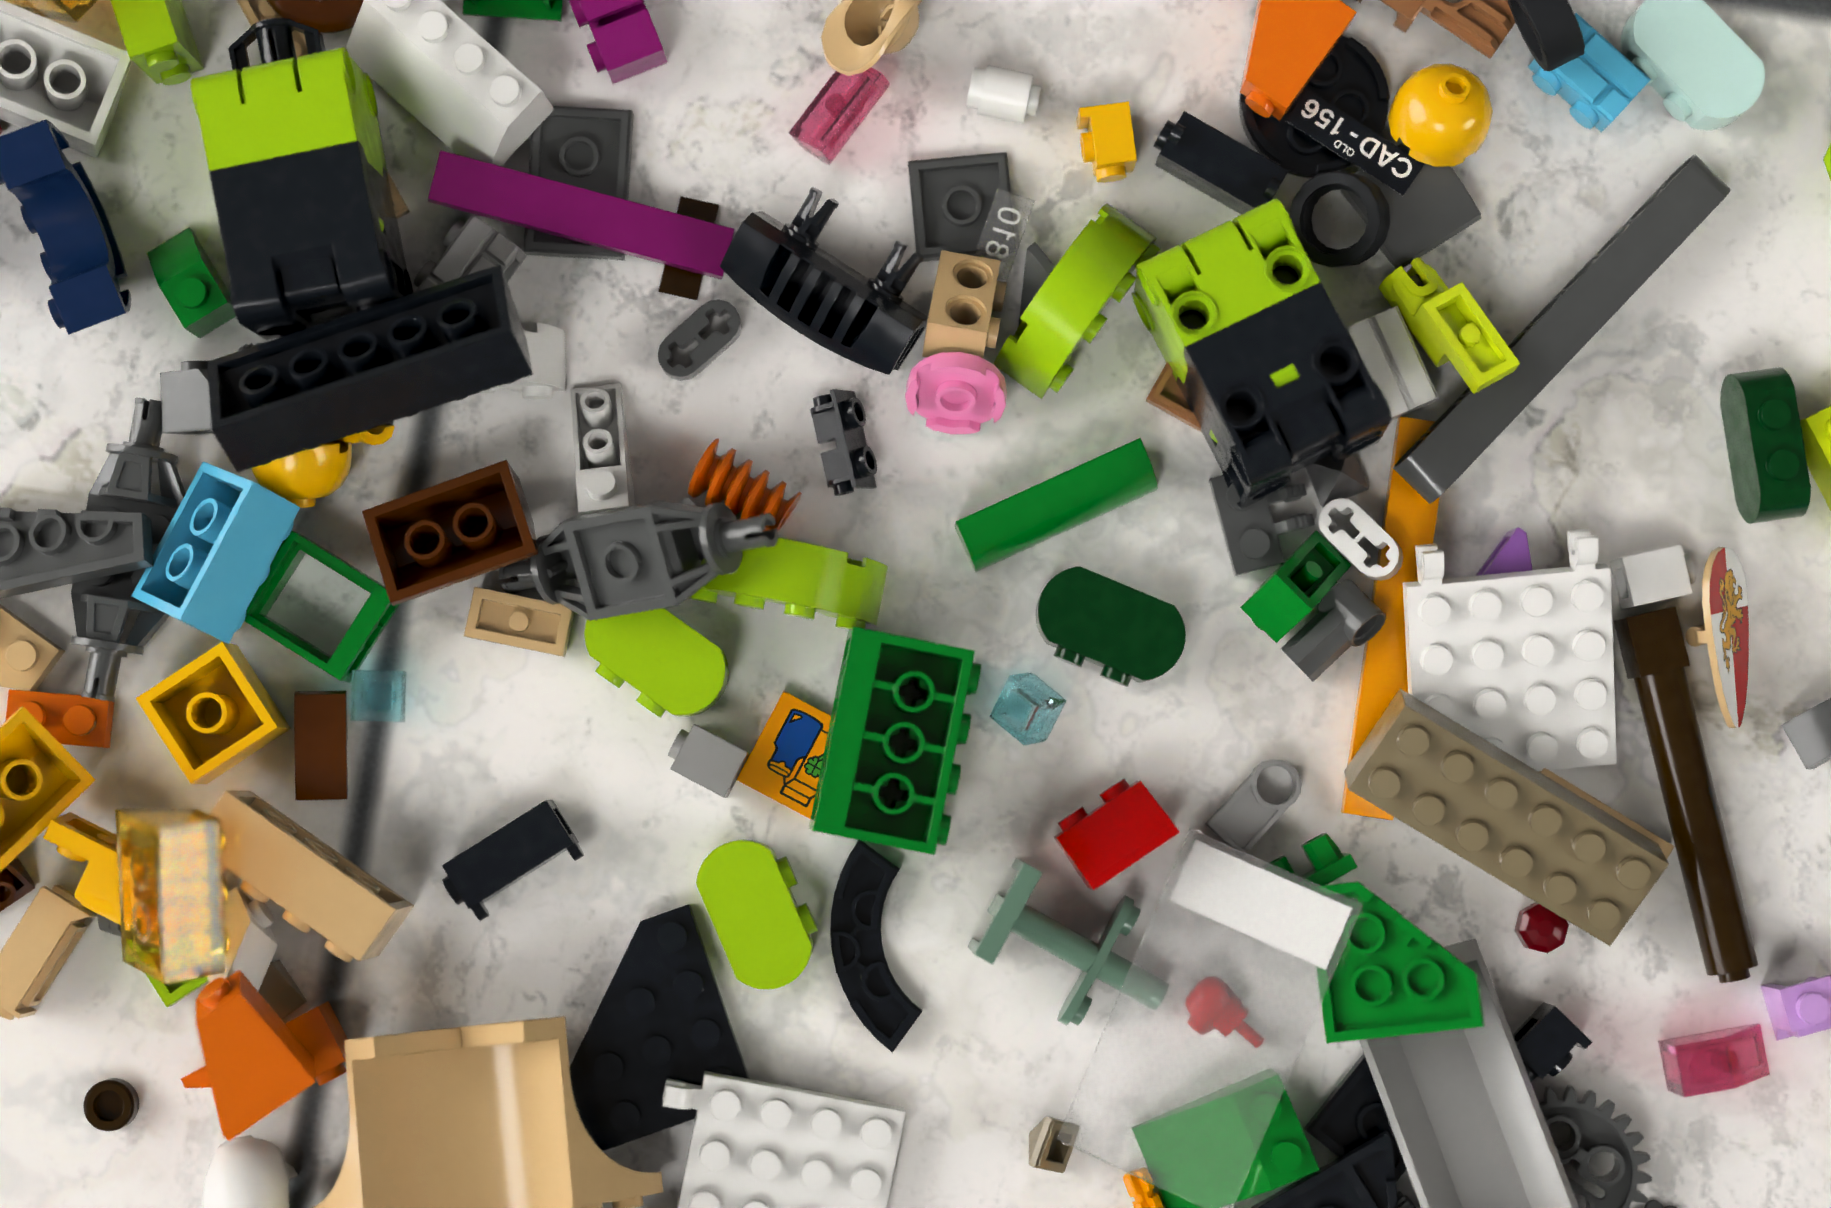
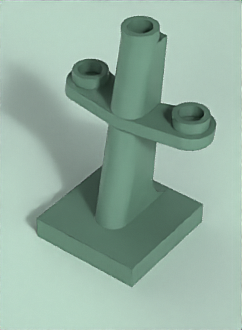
[968,858,1170,1026]

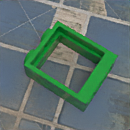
[244,531,400,683]

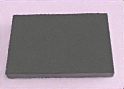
[523,106,634,260]

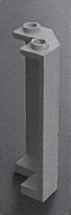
[1359,938,1579,1208]

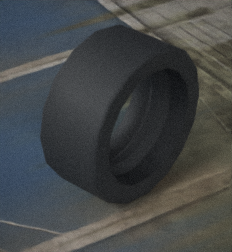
[1508,0,1585,71]
[1289,171,1391,267]

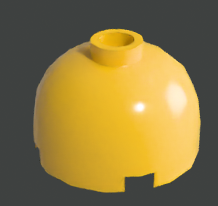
[1388,64,1493,167]
[252,440,352,508]

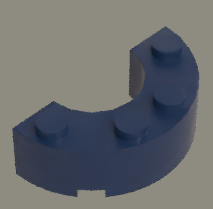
[0,119,131,335]

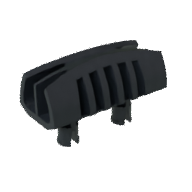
[720,187,928,375]

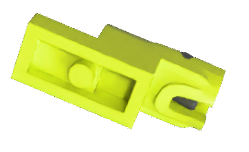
[1378,257,1520,394]

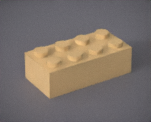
[190,791,414,963]

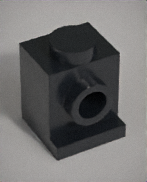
[1513,1002,1592,1083]

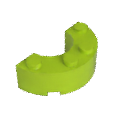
[993,203,1161,399]
[689,537,888,630]

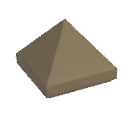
[1029,1116,1080,1173]

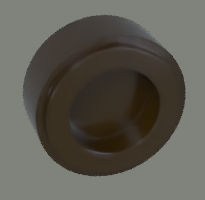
[83,1078,139,1131]

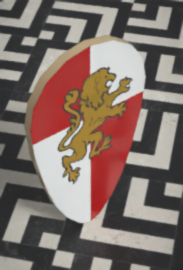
[1685,547,1749,728]

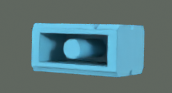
[1528,13,1651,132]

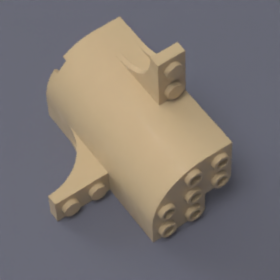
[312,1016,663,1208]

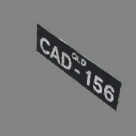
[1286,89,1425,196]

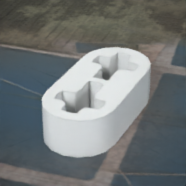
[1319,498,1403,581]

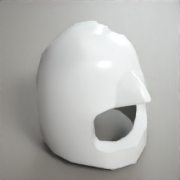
[202,1135,298,1208]

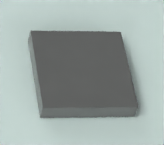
[908,152,1016,262]

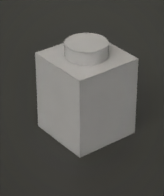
[668,724,750,798]

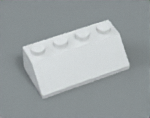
[0,0,132,158]
[346,0,554,166]

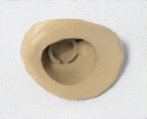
[821,0,922,76]

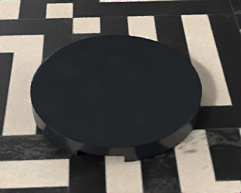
[1239,35,1390,178]

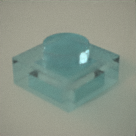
[350,670,406,722]

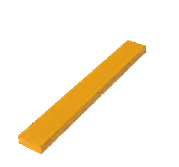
[1341,416,1439,820]

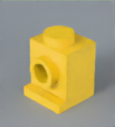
[1076,101,1137,183]

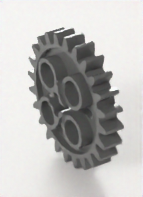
[1539,1085,1652,1208]

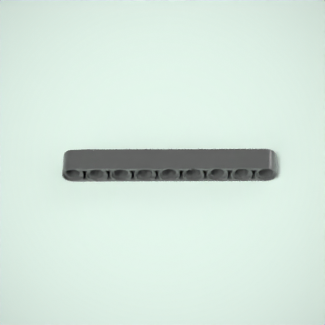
[1393,154,1731,504]

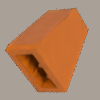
[1240,0,1357,121]
[196,970,316,1141]

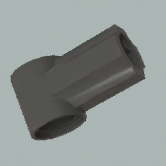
[1281,579,1386,682]

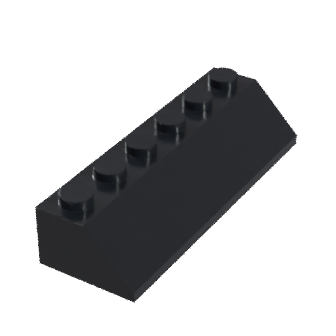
[207,264,533,473]

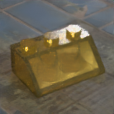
[115,808,230,984]

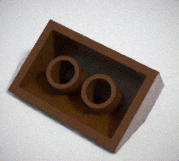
[362,460,538,606]

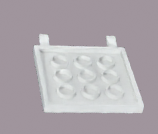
[1403,529,1617,771]
[662,1071,906,1208]

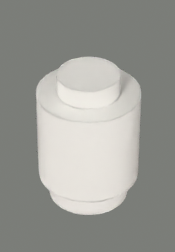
[966,65,1041,124]

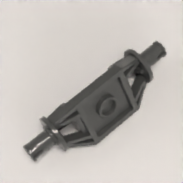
[71,398,186,702]
[499,501,778,621]

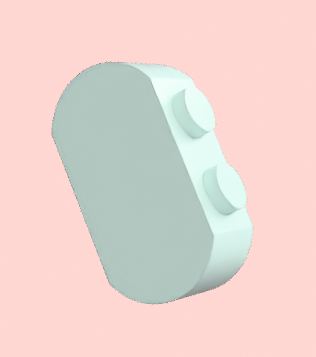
[1620,0,1765,130]

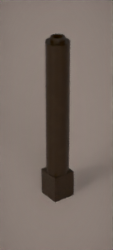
[1613,606,1758,983]

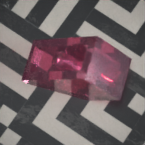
[1658,1023,1770,1097]

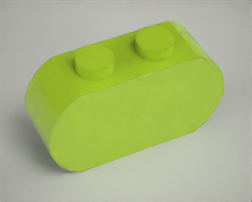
[584,608,729,718]
[696,840,818,990]

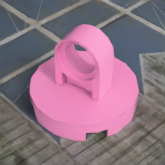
[905,352,1007,435]

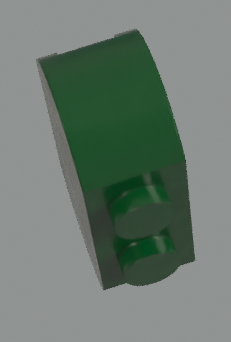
[1720,367,1811,524]
[1035,566,1186,687]

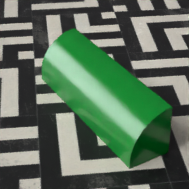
[955,438,1158,573]

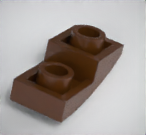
[294,691,348,800]

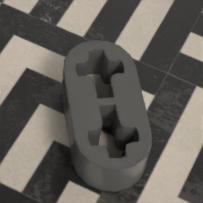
[658,300,742,381]

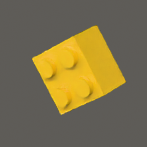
[136,642,291,784]

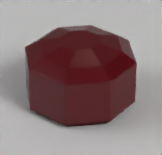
[1514,902,1569,953]

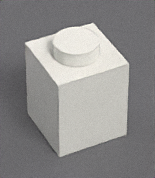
[1609,544,1696,610]

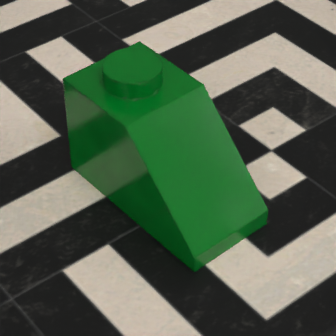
[147,228,236,338]
[1240,530,1351,643]

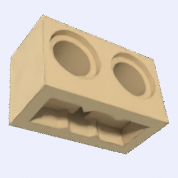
[922,250,1007,358]

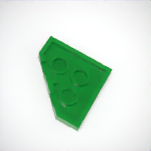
[1308,882,1486,1044]

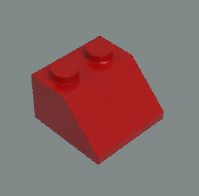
[1054,778,1180,891]

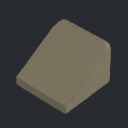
[258,960,307,1019]

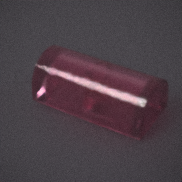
[789,67,890,165]

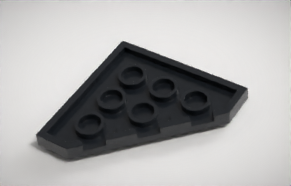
[570,904,750,1151]

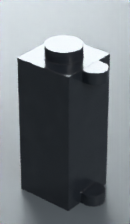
[1153,111,1289,215]
[442,800,584,921]

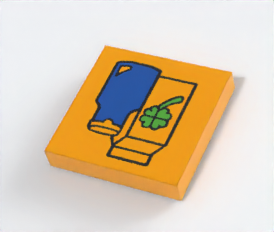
[737,691,831,819]

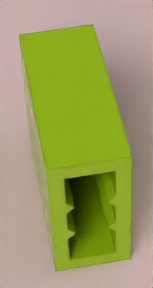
[110,0,204,85]

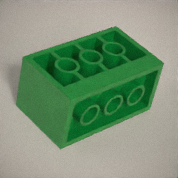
[809,626,981,855]

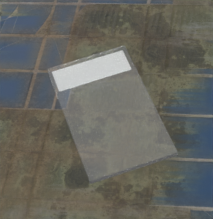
[1057,829,1364,1208]

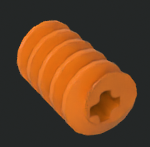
[688,438,802,531]

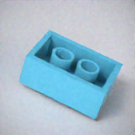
[131,462,300,644]

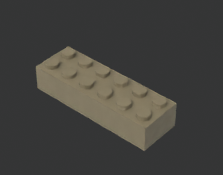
[1344,689,1669,946]

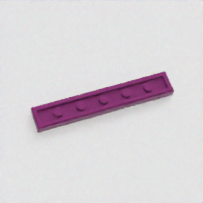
[428,150,735,280]

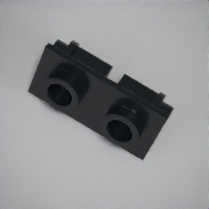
[810,389,877,496]

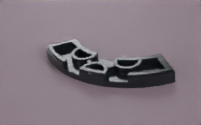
[830,840,922,1053]

